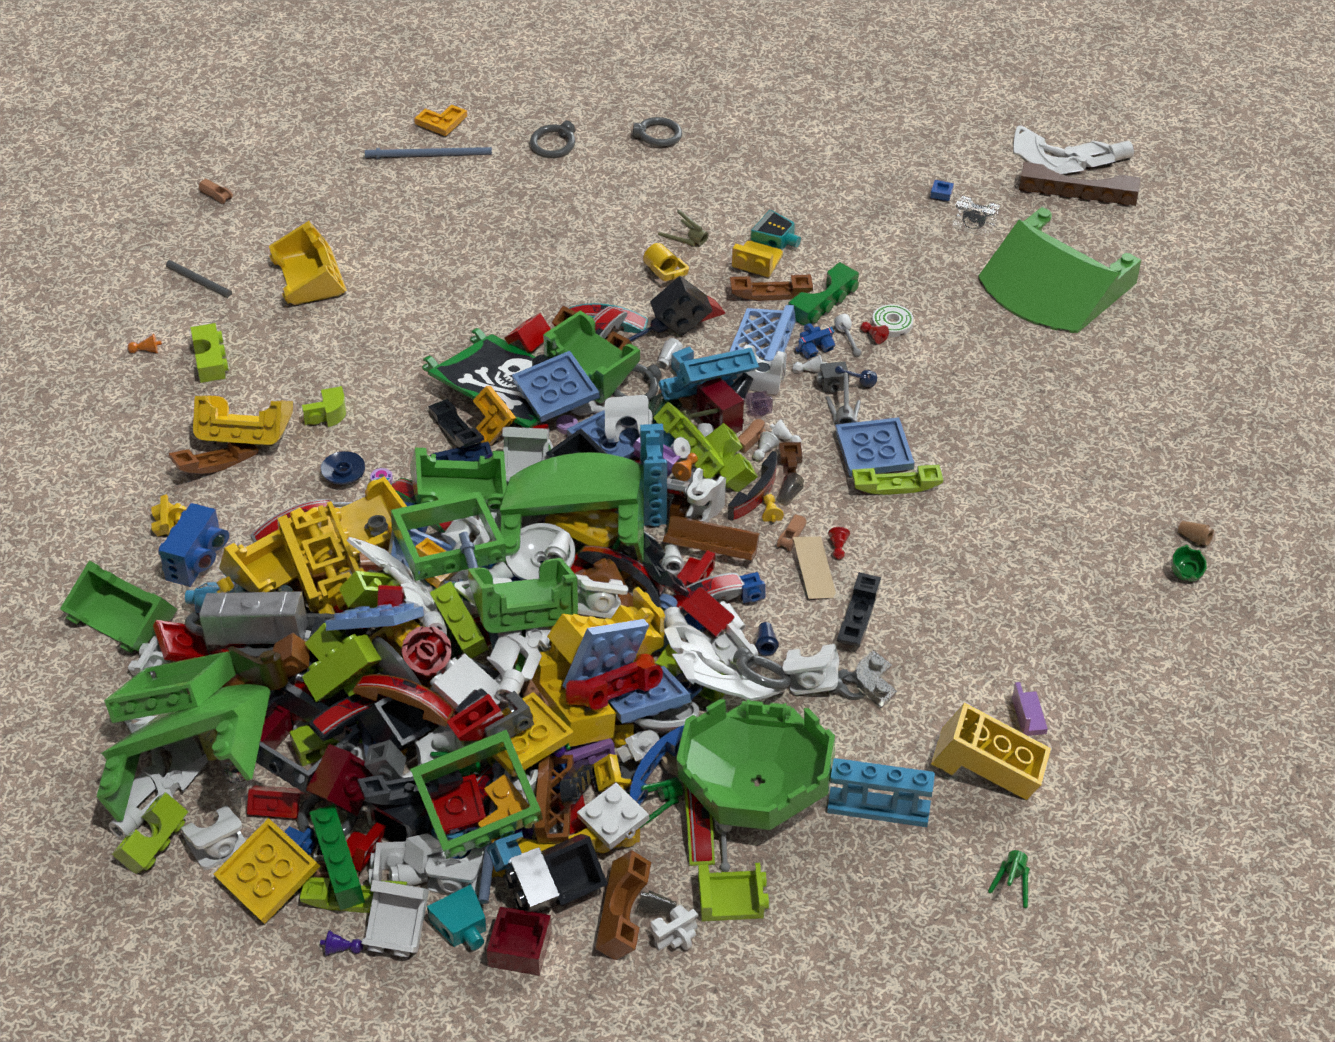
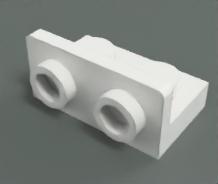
[710,623,758,671]

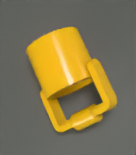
[643,243,689,281]

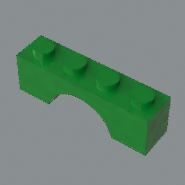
[788,262,859,326]
[310,804,365,911]

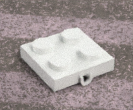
[577,783,650,850]

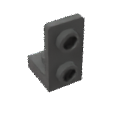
[484,691,534,738]

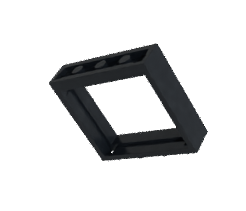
[256,682,362,793]

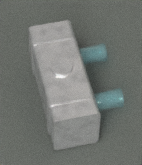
[200,585,308,646]

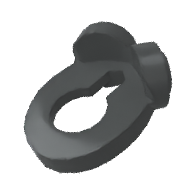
[830,669,868,700]

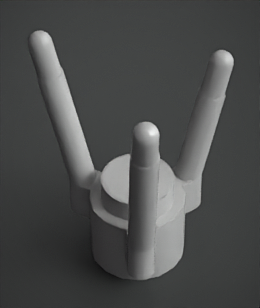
[826,373,861,424]

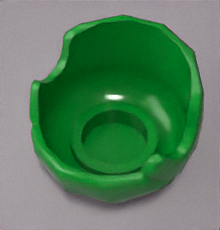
[1171,545,1207,582]

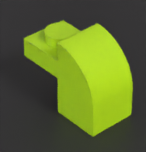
[302,386,346,427]

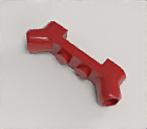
[566,653,663,710]

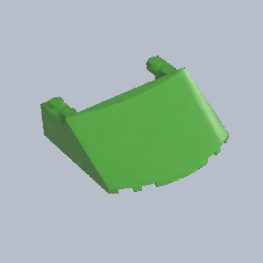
[978,207,1141,333]
[500,453,644,568]
[96,684,270,822]

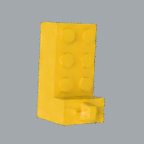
[547,605,662,664]
[532,643,616,747]
[931,702,1051,800]

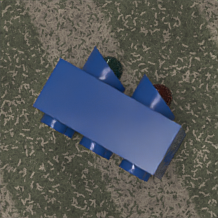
[158,503,229,587]

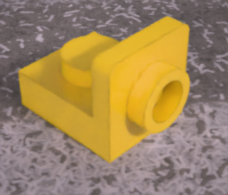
[610,717,634,748]
[593,754,632,792]

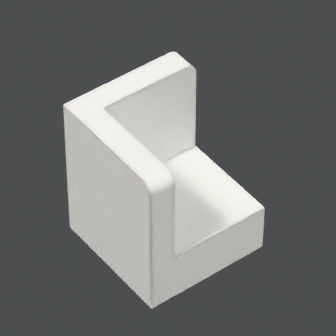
[404,833,443,874]

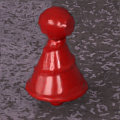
[860,322,889,345]
[828,527,851,560]

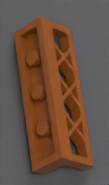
[663,515,760,560]
[534,753,574,843]

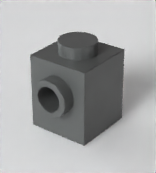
[816,361,849,393]
[364,740,406,781]

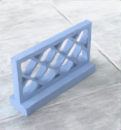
[729,305,796,361]

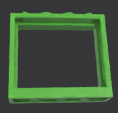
[391,491,506,581]
[104,652,236,723]
[410,730,543,859]

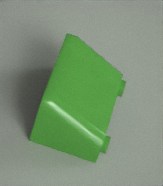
[543,311,640,403]
[410,447,507,510]
[468,558,578,633]
[60,560,178,653]

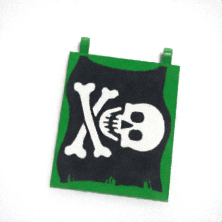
[422,328,541,428]

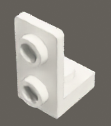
[369,842,408,885]

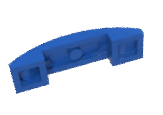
[630,725,684,806]

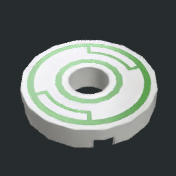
[872,304,914,337]

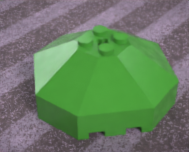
[677,699,835,830]

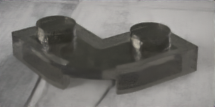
[854,650,897,708]

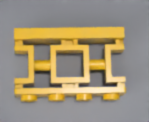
[277,501,365,608]

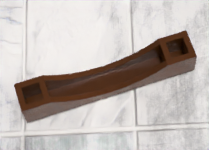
[1019,162,1140,206]

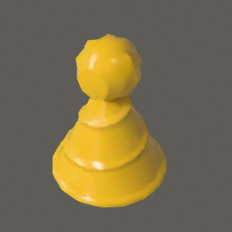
[762,494,784,522]

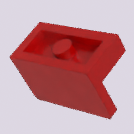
[504,312,551,353]
[677,550,715,586]
[680,587,735,638]
[247,785,304,818]
[346,822,386,872]

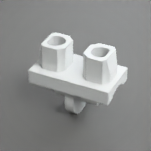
[128,636,171,678]
[617,730,660,762]
[650,905,698,951]

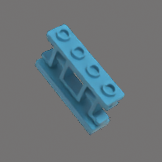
[658,347,759,401]
[640,424,667,526]
[827,758,935,827]

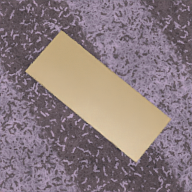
[793,536,836,599]

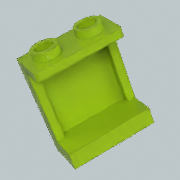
[698,862,769,922]

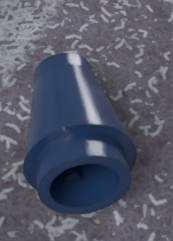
[755,622,779,656]

